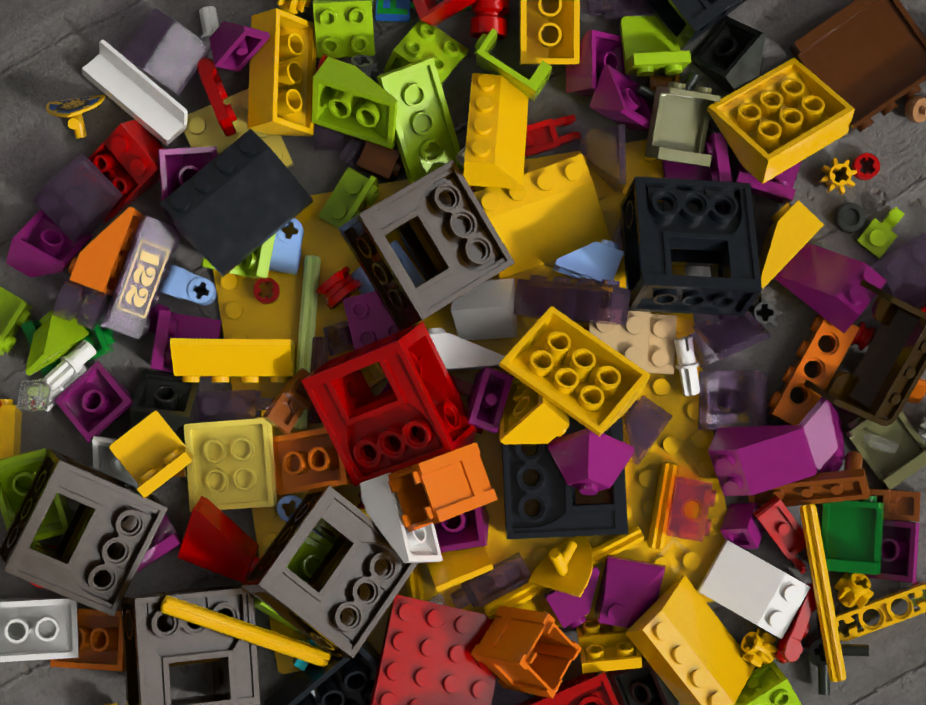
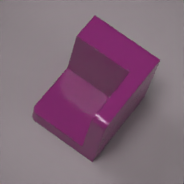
[720,503,764,549]

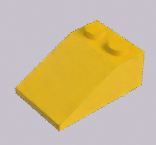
[759,200,824,289]

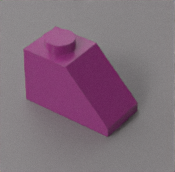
[209,21,270,72]
[467,367,514,433]
[544,566,600,629]

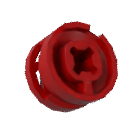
[316,266,362,310]

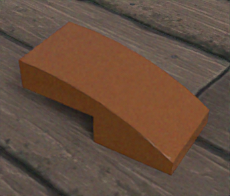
[262,368,313,434]
[870,489,921,522]

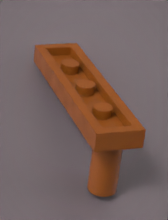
[747,451,870,508]

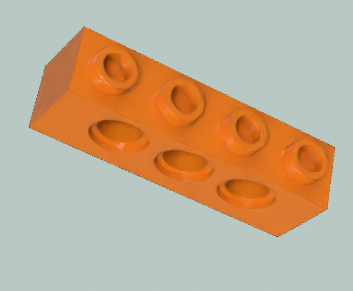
[767,314,859,425]

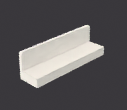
[82,39,188,146]

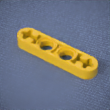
[836,582,926,642]

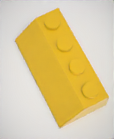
[519,0,580,65]
[247,8,317,137]
[463,73,529,190]
[170,338,296,383]
[500,372,570,445]

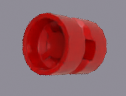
[470,0,510,40]

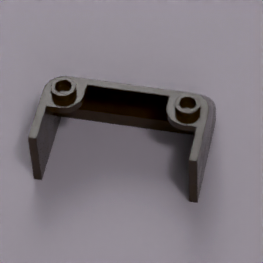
[804,280,926,426]

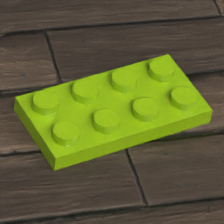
[376,57,464,185]

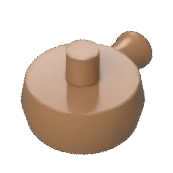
[905,95,926,123]

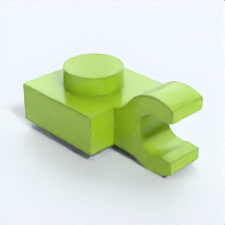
[855,207,905,259]

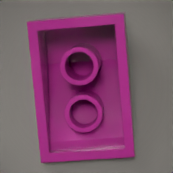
[774,243,887,333]
[708,425,817,496]

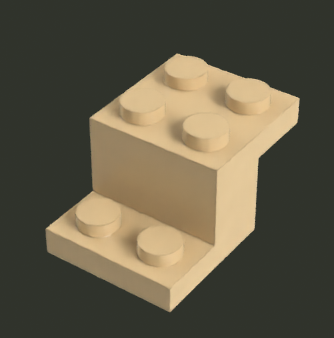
[589,308,677,375]

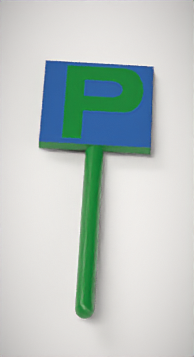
[375,0,472,22]

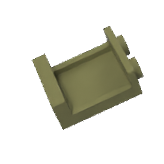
[645,81,721,167]
[843,411,926,490]

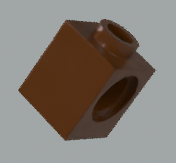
[357,141,403,182]

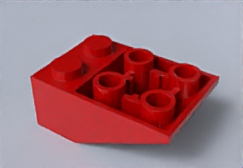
[69,120,164,224]

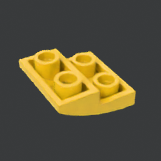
[576,619,642,674]

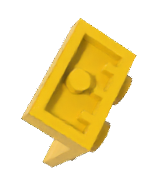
[109,410,193,498]

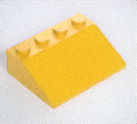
[707,57,855,184]
[474,154,611,279]
[499,306,650,437]
[625,575,755,705]

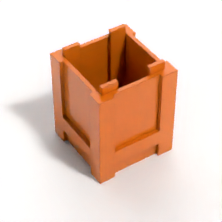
[388,442,498,532]
[471,605,582,698]

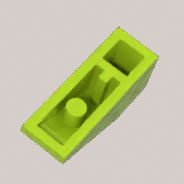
[25,307,89,376]

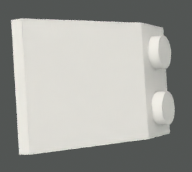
[427,328,505,371]
[360,473,443,563]
[697,540,811,639]
[0,598,79,662]

